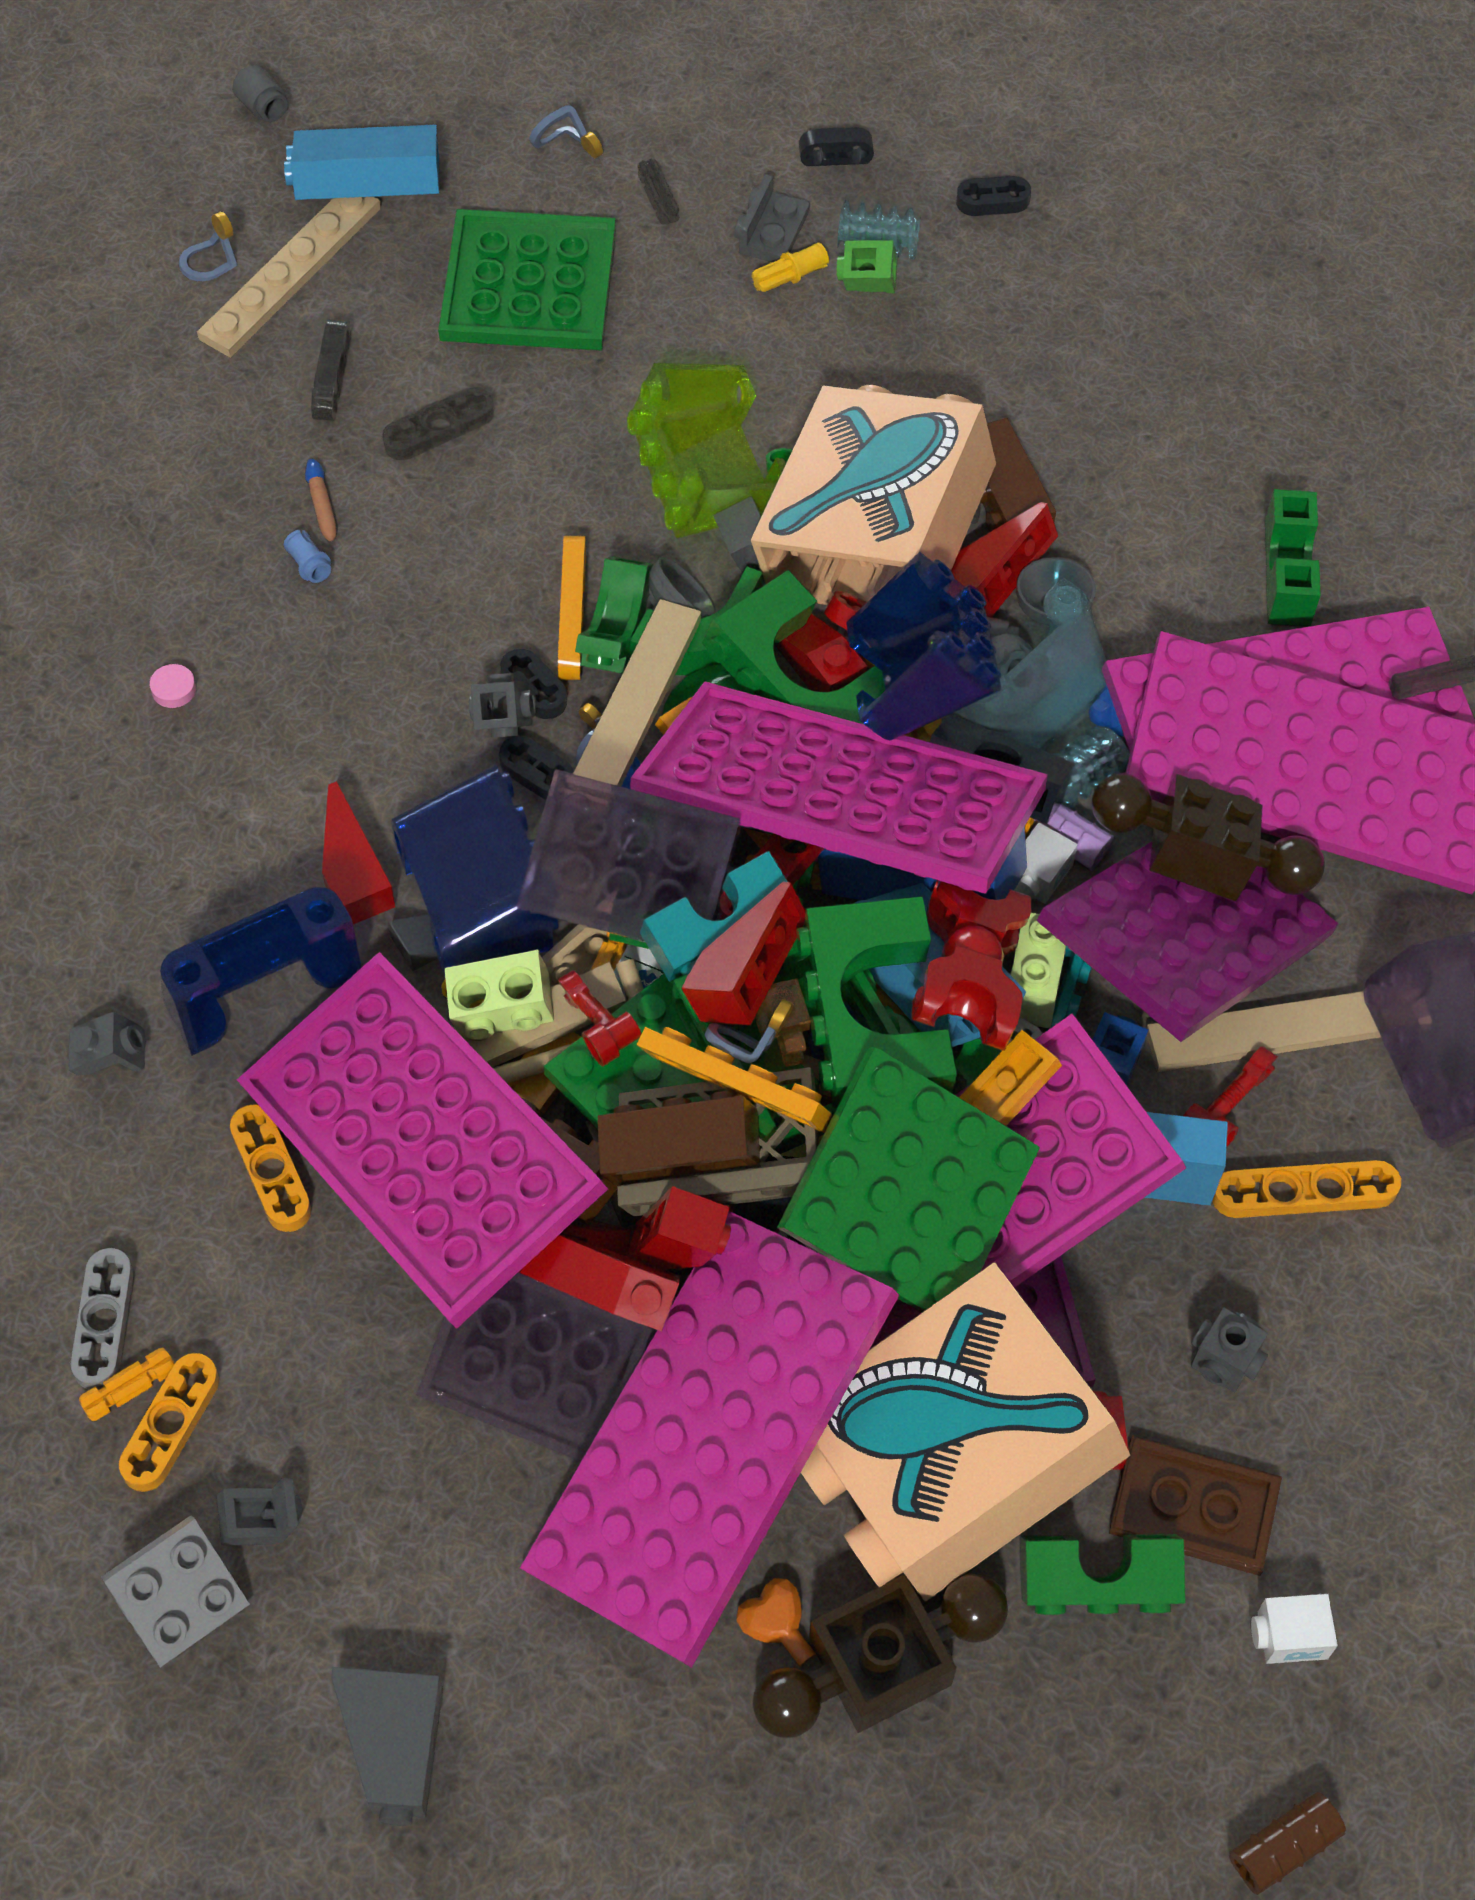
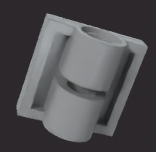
[101,1515,250,1667]

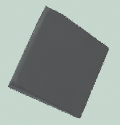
[388,914,453,971]

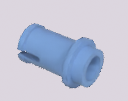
[284,530,331,583]

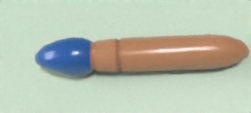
[305,459,337,541]

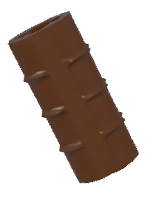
[1229,1792,1346,1895]

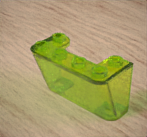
[627,363,786,539]

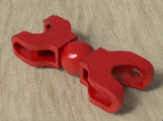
[911,880,1031,1051]

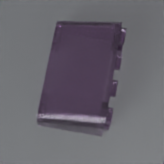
[1364,931,1475,1148]

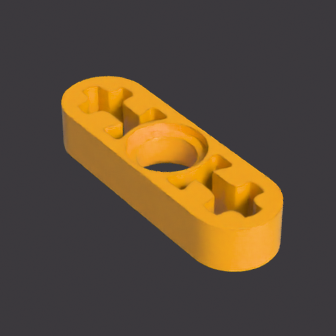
[230,1105,311,1232]
[119,1353,219,1492]

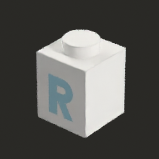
[1014,822,1078,904]
[1251,1594,1338,1664]

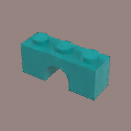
[640,851,788,982]

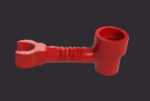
[557,970,642,1067]
[1183,1046,1278,1147]

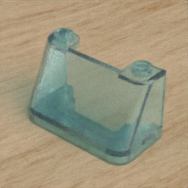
[941,577,1106,753]

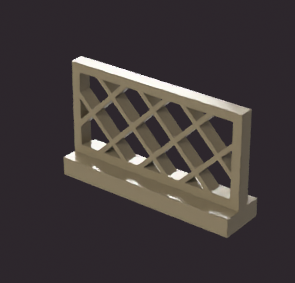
[617,1067,819,1216]

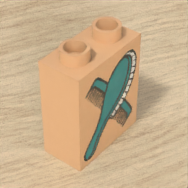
[751,385,996,620]
[801,1262,1131,1602]

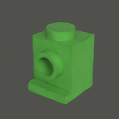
[837,240,898,293]

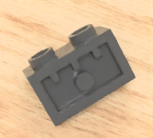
[734,174,810,262]

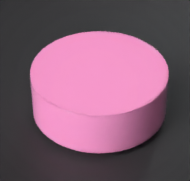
[150,664,196,708]

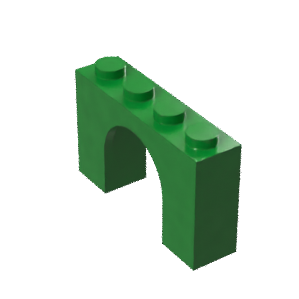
[702,570,907,729]
[796,896,957,1108]

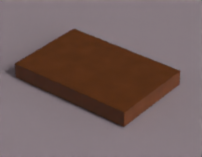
[1109,1435,1282,1576]

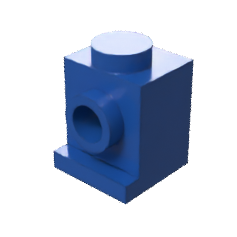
[1092,1012,1149,1086]

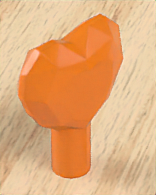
[736,1578,816,1667]

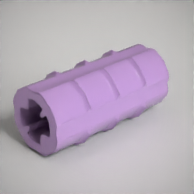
[1031,804,1114,871]

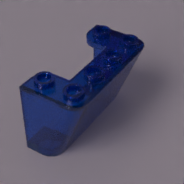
[846,552,1001,741]
[391,764,559,976]
[160,887,362,1056]

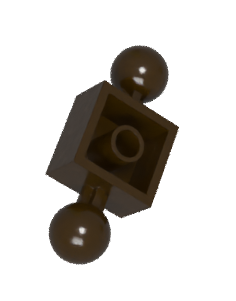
[1092,773,1325,901]
[753,1573,1008,1738]

